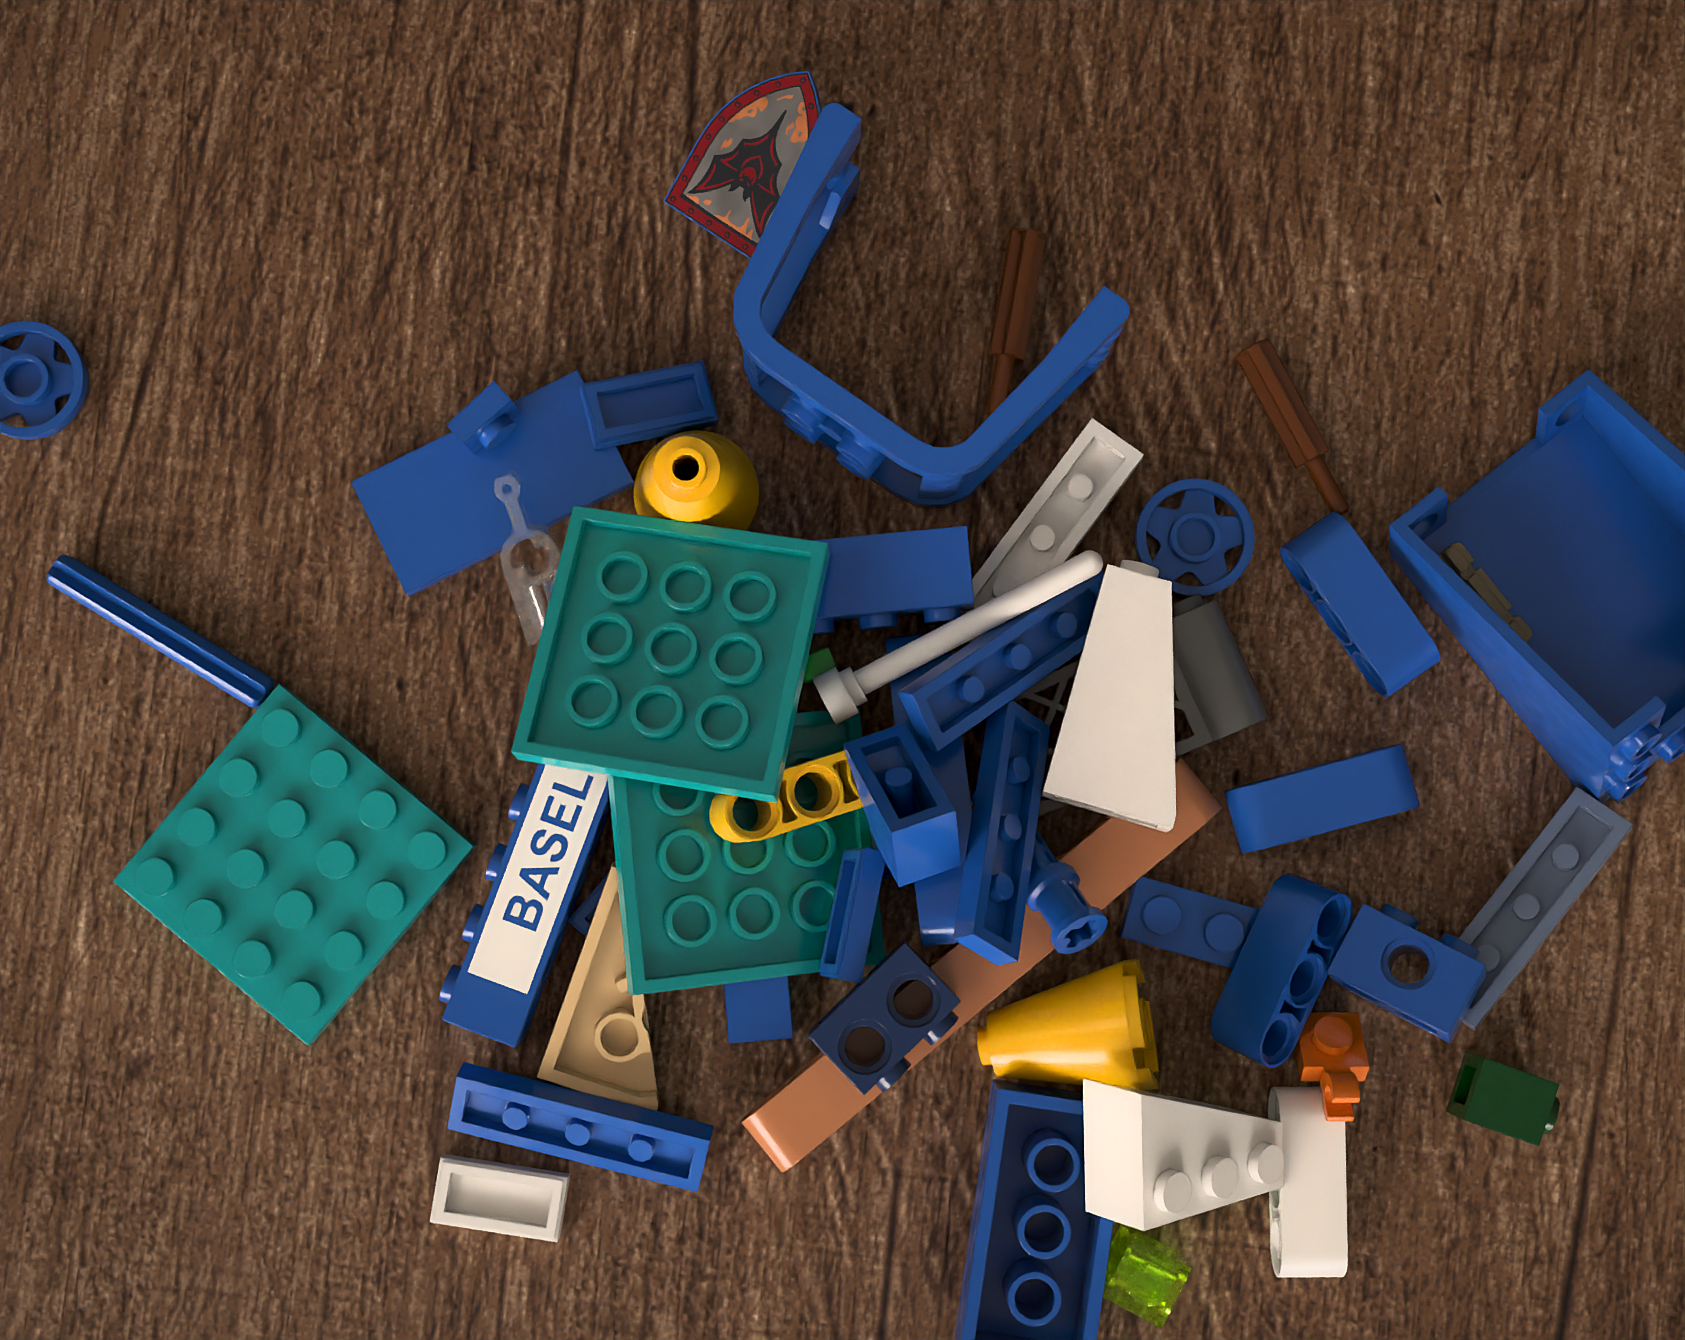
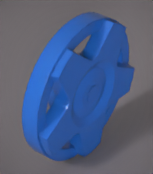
[0,321,90,440]
[1134,478,1255,597]

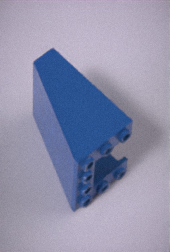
[1389,369,1685,804]

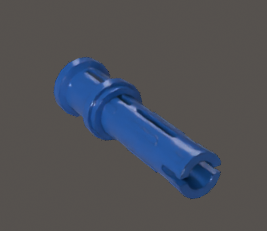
[970,792,1108,954]

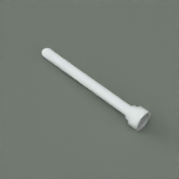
[813,550,1103,725]

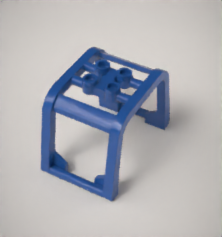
[733,103,1130,508]

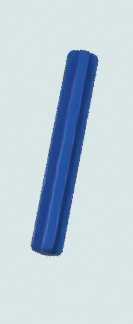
[46,555,275,708]

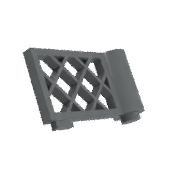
[1013,593,1269,817]

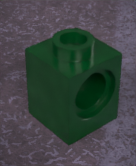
[1446,1051,1560,1147]

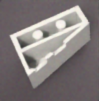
[1083,1079,1285,1231]

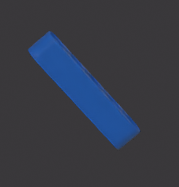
[885,633,972,947]

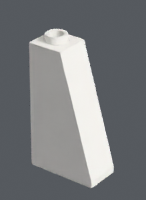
[1041,560,1176,832]

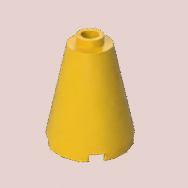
[634,430,759,531]
[977,959,1159,1091]

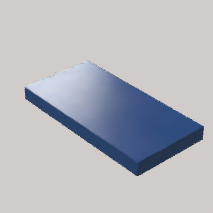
[351,370,634,596]

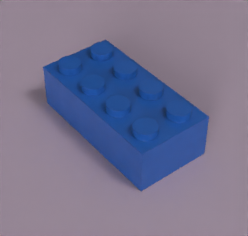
[954,1079,1113,1340]

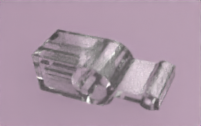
[494,470,562,646]

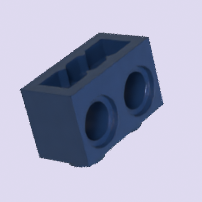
[808,939,961,1095]

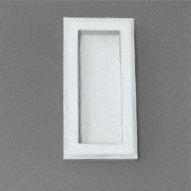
[430,1154,570,1242]

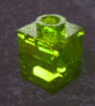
[1103,1224,1192,1328]

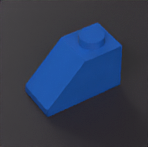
[844,723,961,887]

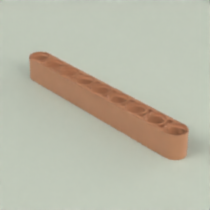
[740,757,1222,1172]

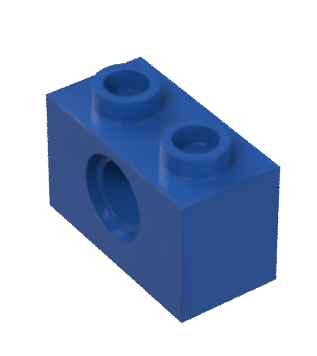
[1327,903,1486,1044]

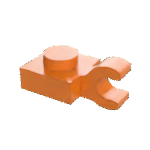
[1294,1012,1369,1121]

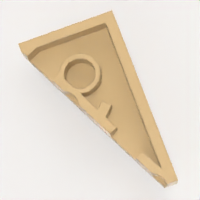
[537,861,659,1111]

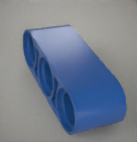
[1279,511,1441,698]
[1224,744,1420,853]
[1210,873,1353,1068]

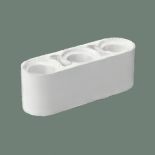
[1268,1087,1348,1277]

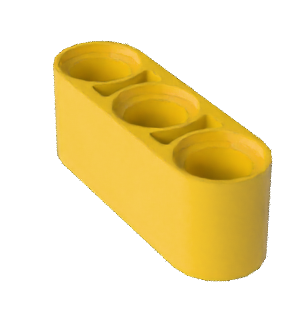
[709,749,863,843]

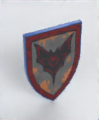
[663,71,822,259]

